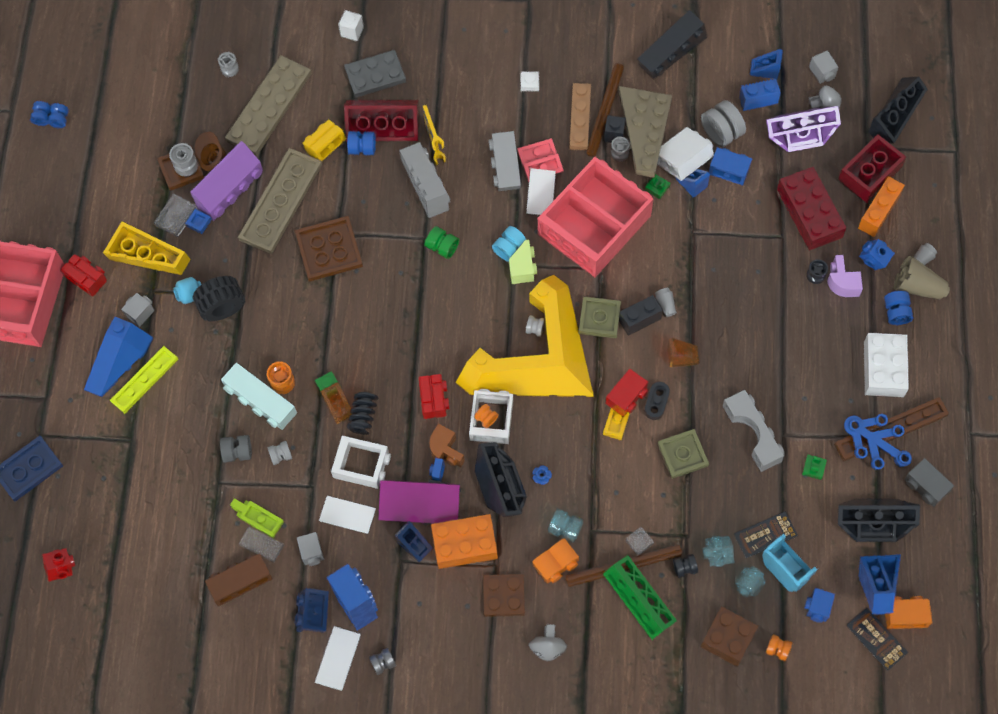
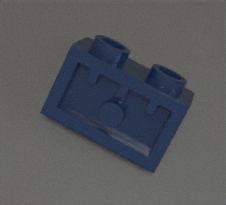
[295,588,329,633]

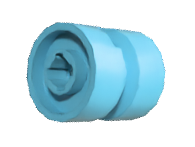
[492,226,527,261]

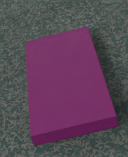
[379,480,460,523]

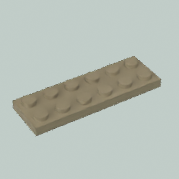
[225,56,312,156]
[238,148,322,254]

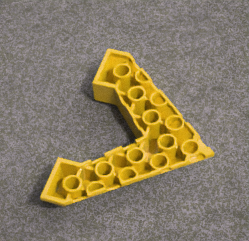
[456,275,594,397]

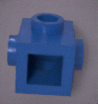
[859,239,894,270]

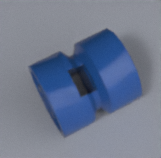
[347,131,376,155]
[884,291,914,325]

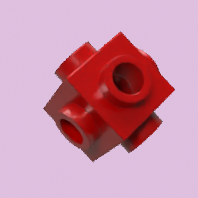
[42,548,75,582]

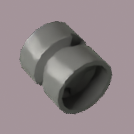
[220,435,252,463]

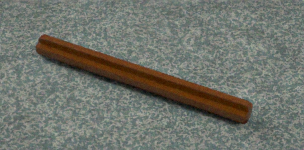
[586,63,624,157]
[566,544,682,587]

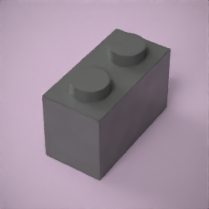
[904,458,954,507]

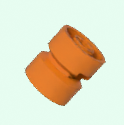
[266,362,295,394]

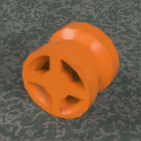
[474,404,499,429]

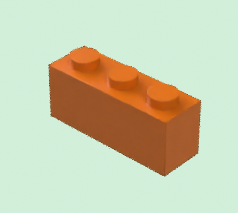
[858,176,905,237]

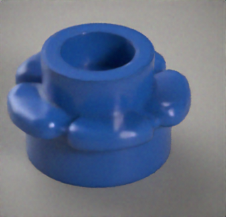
[532,466,552,484]

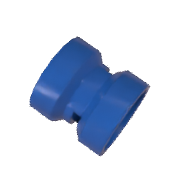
[30,101,51,126]
[48,103,69,128]

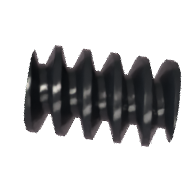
[347,392,379,435]

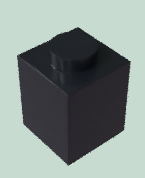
[604,115,626,143]

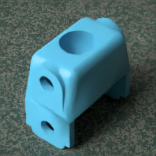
[762,534,817,592]

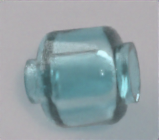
[735,566,766,597]

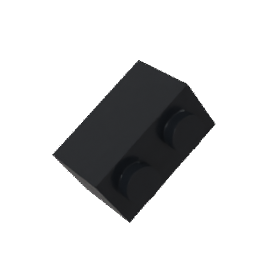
[619,295,663,336]

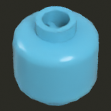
[173,277,202,304]

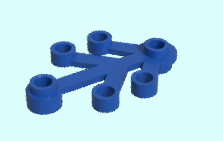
[844,414,912,470]

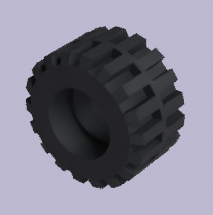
[192,276,246,322]

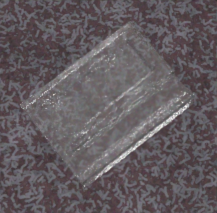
[154,194,197,237]

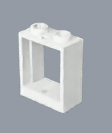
[469,389,513,444]
[331,436,391,489]

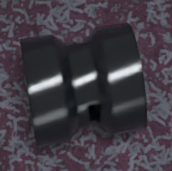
[807,259,828,284]
[673,554,698,578]

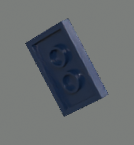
[0,436,63,501]

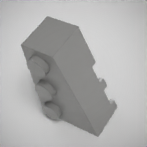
[489,131,521,191]

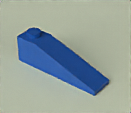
[84,317,153,397]

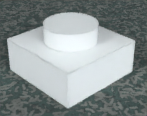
[521,72,539,91]

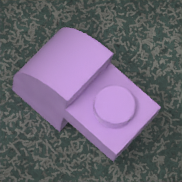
[827,255,863,297]

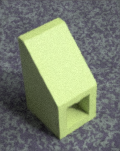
[509,240,537,284]

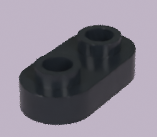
[645,382,670,420]

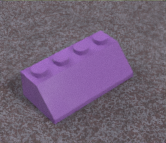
[191,141,263,221]

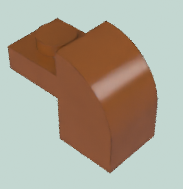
[430,423,465,467]

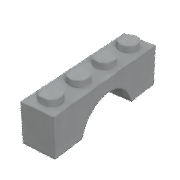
[723,390,784,472]

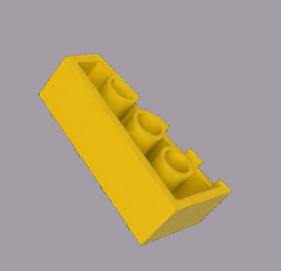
[103,221,191,275]

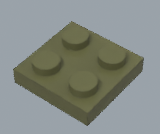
[579,297,621,338]
[657,429,709,479]

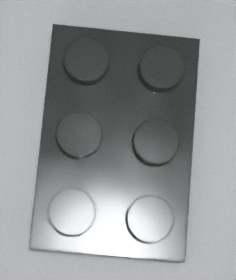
[344,50,406,98]

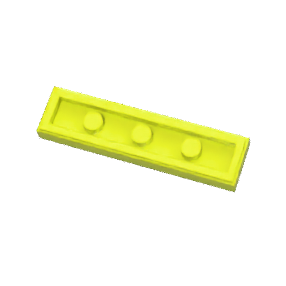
[110,346,179,414]

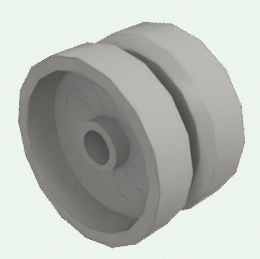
[701,100,746,148]

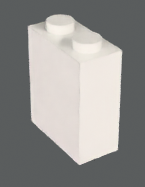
[657,127,714,181]

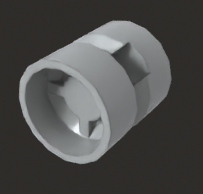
[169,143,198,176]

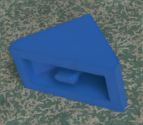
[750,49,783,79]
[675,169,710,197]

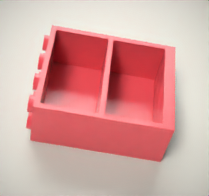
[538,157,653,277]
[0,241,65,347]

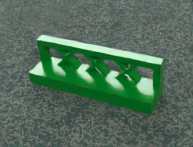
[603,555,677,640]

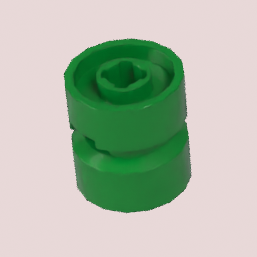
[425,226,460,259]

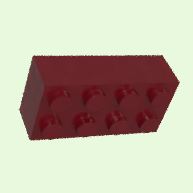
[777,167,846,251]

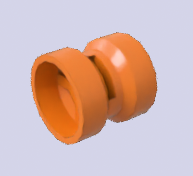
[766,634,793,661]

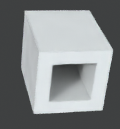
[339,10,364,41]

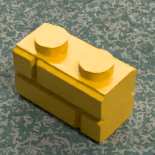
[302,120,346,161]

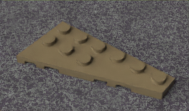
[619,86,672,177]

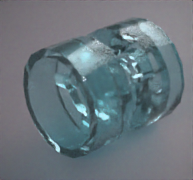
[548,509,584,543]

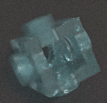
[702,536,734,567]

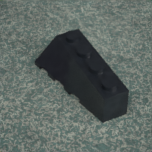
[868,76,928,144]

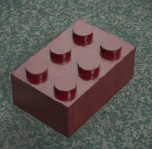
[838,135,906,203]

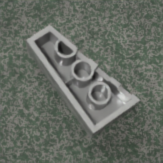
[399,142,451,218]

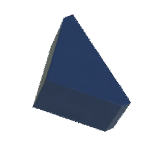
[395,521,433,562]

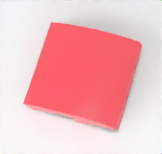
[517,138,564,182]

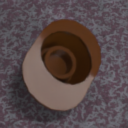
[194,132,227,171]

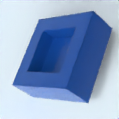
[185,209,212,234]
[429,458,445,481]

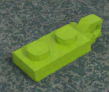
[230,498,284,539]

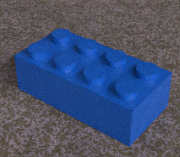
[327,564,378,631]

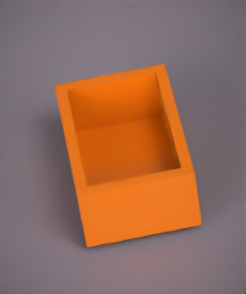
[431,514,498,569]

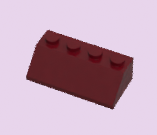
[344,100,419,141]

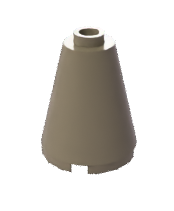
[893,256,950,300]

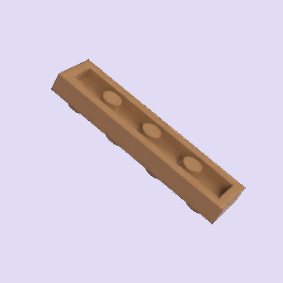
[569,83,591,150]

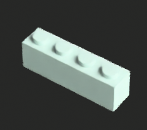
[221,363,297,430]

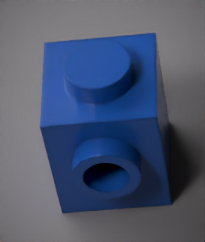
[804,588,835,623]

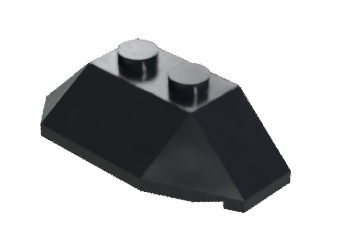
[475,442,527,517]
[837,499,920,542]

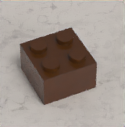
[701,606,758,667]

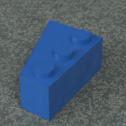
[859,555,901,614]

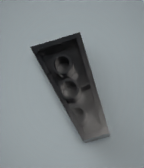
[637,10,707,79]

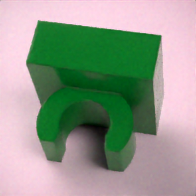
[645,174,670,199]
[802,455,827,480]

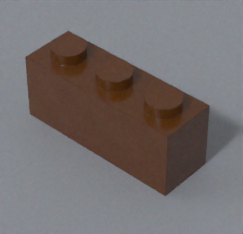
[205,553,273,607]

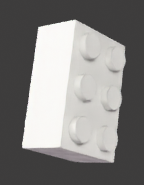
[864,333,909,397]

